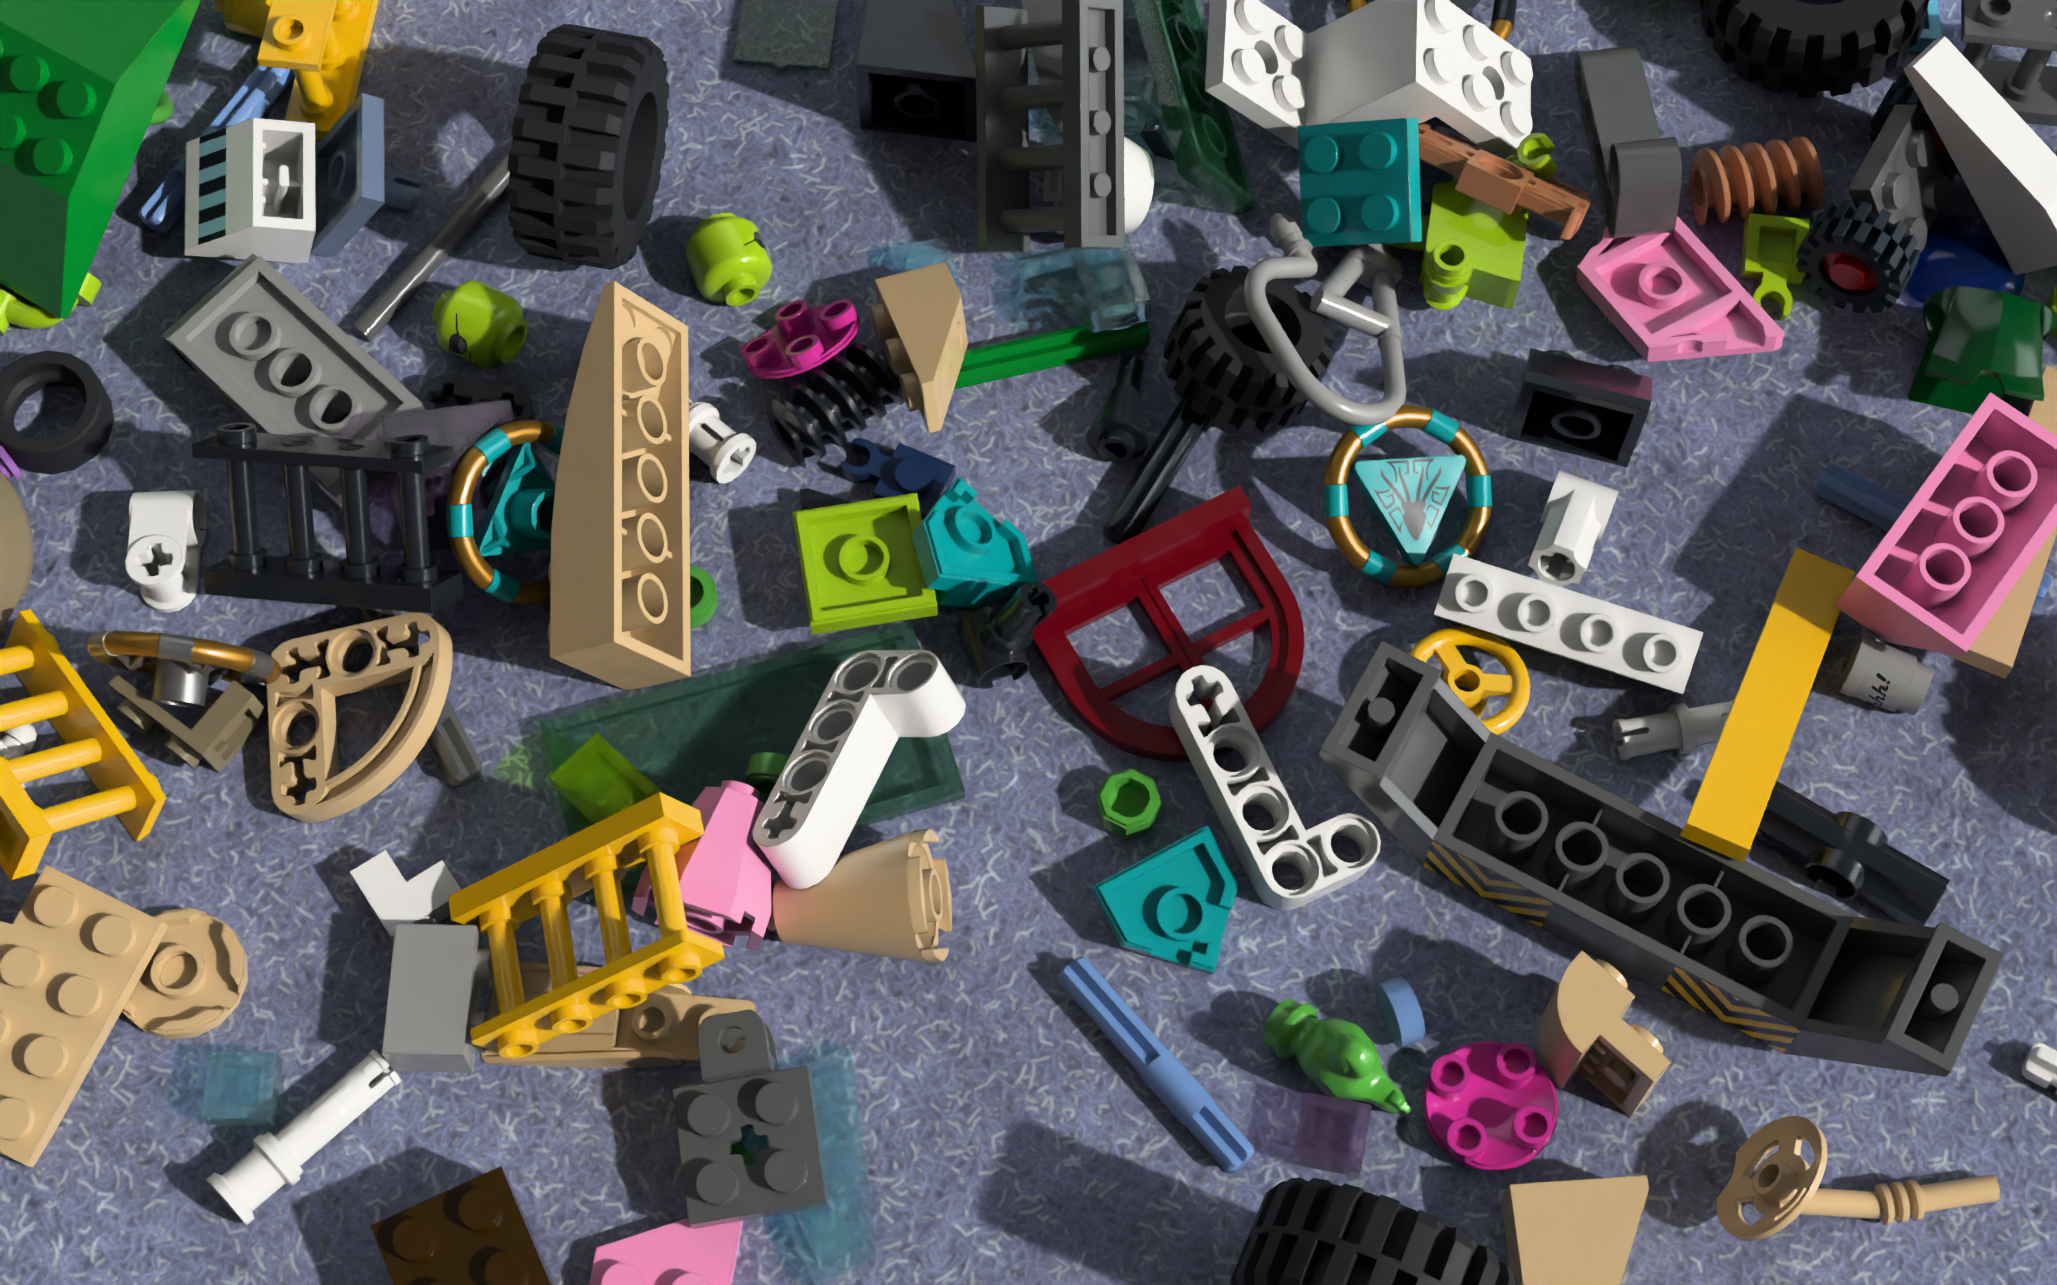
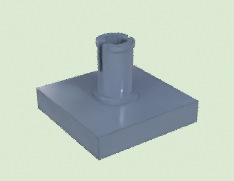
[310,93,421,257]

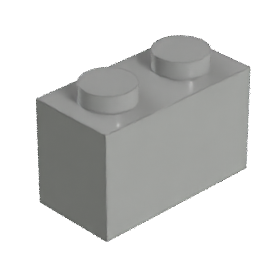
[382,924,494,1073]

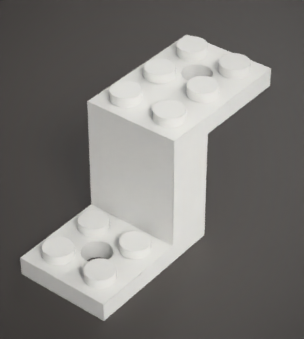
[1205,0,1533,159]

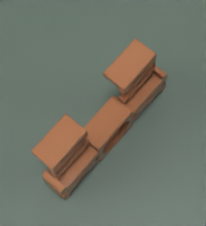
[1418,124,1591,240]

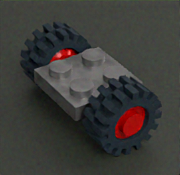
[1796,73,1961,313]

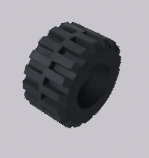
[1163,266,1334,433]

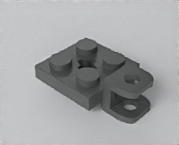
[672,1009,830,1229]

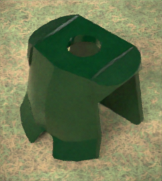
[1908,285,2057,415]

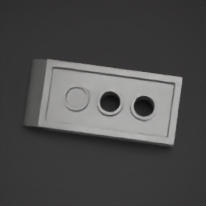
[161,253,441,512]

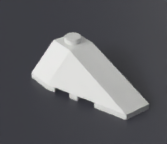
[1904,36,2057,275]

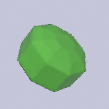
[1096,769,1161,838]

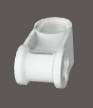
[125,490,207,613]

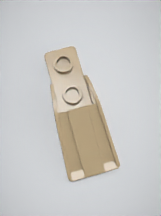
[481,962,756,1068]

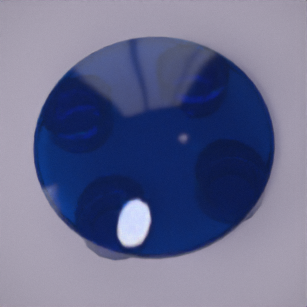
[1906,215,2025,303]

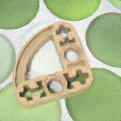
[267,612,453,823]

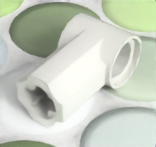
[1528,470,1619,587]

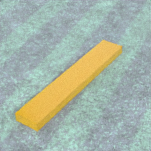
[1680,547,1855,863]

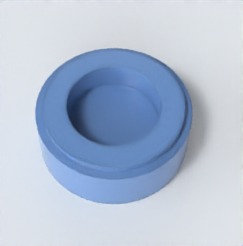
[1375,977,1425,1048]

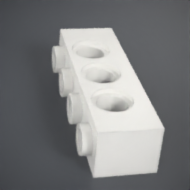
[1434,553,1704,694]

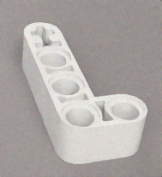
[752,650,966,889]
[1168,665,1381,911]

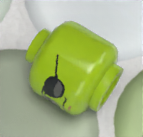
[685,213,773,306]
[432,280,528,370]

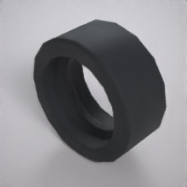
[0,350,114,475]

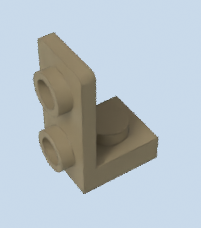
[108,674,268,773]

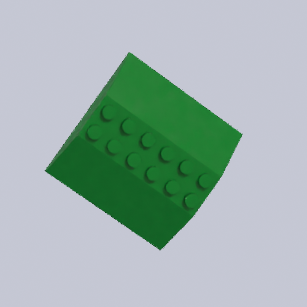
[0,0,201,319]

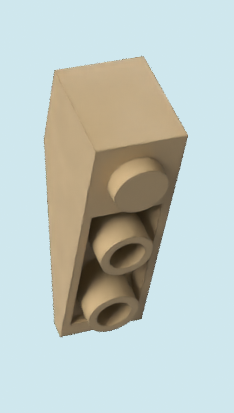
[869,262,968,433]

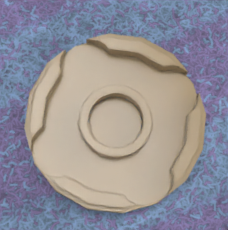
[122,908,248,1040]

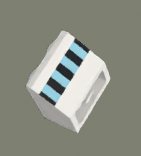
[184,118,316,263]

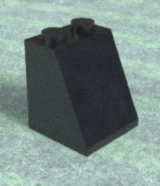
[856,0,977,142]

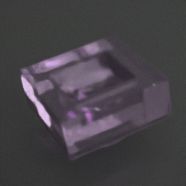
[1291,1092,1372,1177]

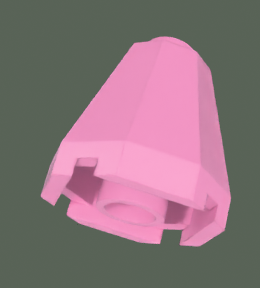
[631,780,771,950]

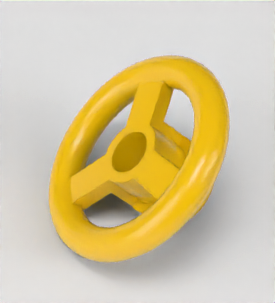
[1409,626,1530,735]

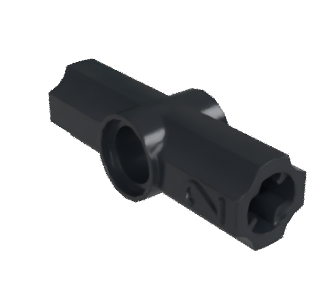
[1755,781,1950,926]

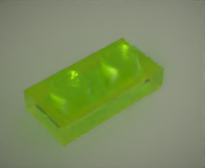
[550,732,664,869]

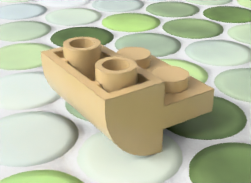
[1537,950,1671,1117]

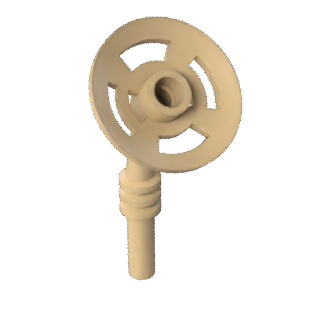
[1716,1116,2000,1241]

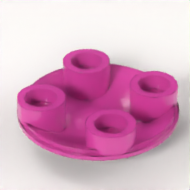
[740,299,860,379]
[1422,1041,1558,1171]

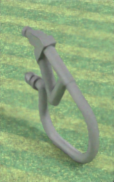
[1244,213,1406,425]

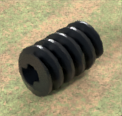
[766,342,905,469]

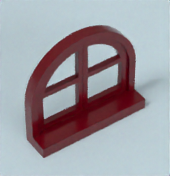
[1032,486,1304,762]

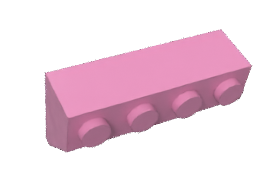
[1834,392,2057,657]

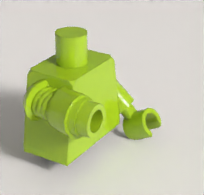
[1387,133,1557,310]

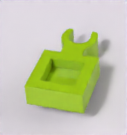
[1740,213,1810,321]

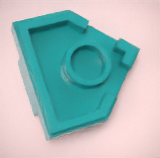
[911,477,1038,609]
[1090,825,1239,974]

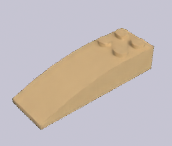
[548,281,691,690]

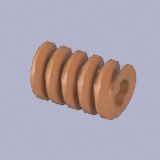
[1688,136,1824,226]

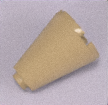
[767,828,952,963]

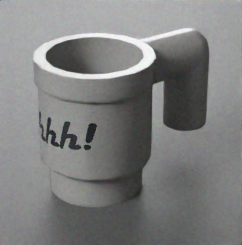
[1838,626,1934,716]

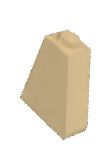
[1501,1175,1649,1285]

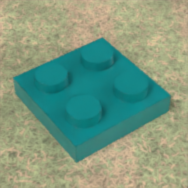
[1298,118,1422,247]

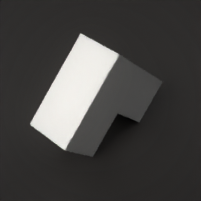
[350,850,461,942]

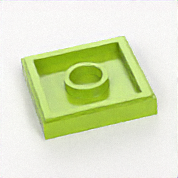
[792,493,938,635]

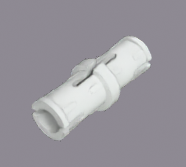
[1613,699,1734,760]

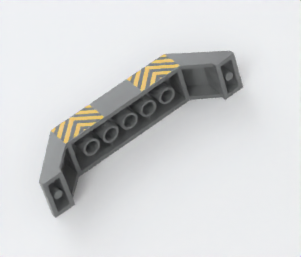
[1319,641,2005,1077]

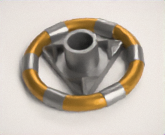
[87,630,281,708]

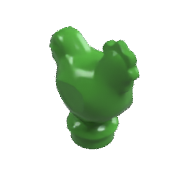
[1262,998,1411,1116]

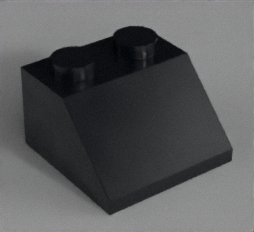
[1507,348,1652,467]

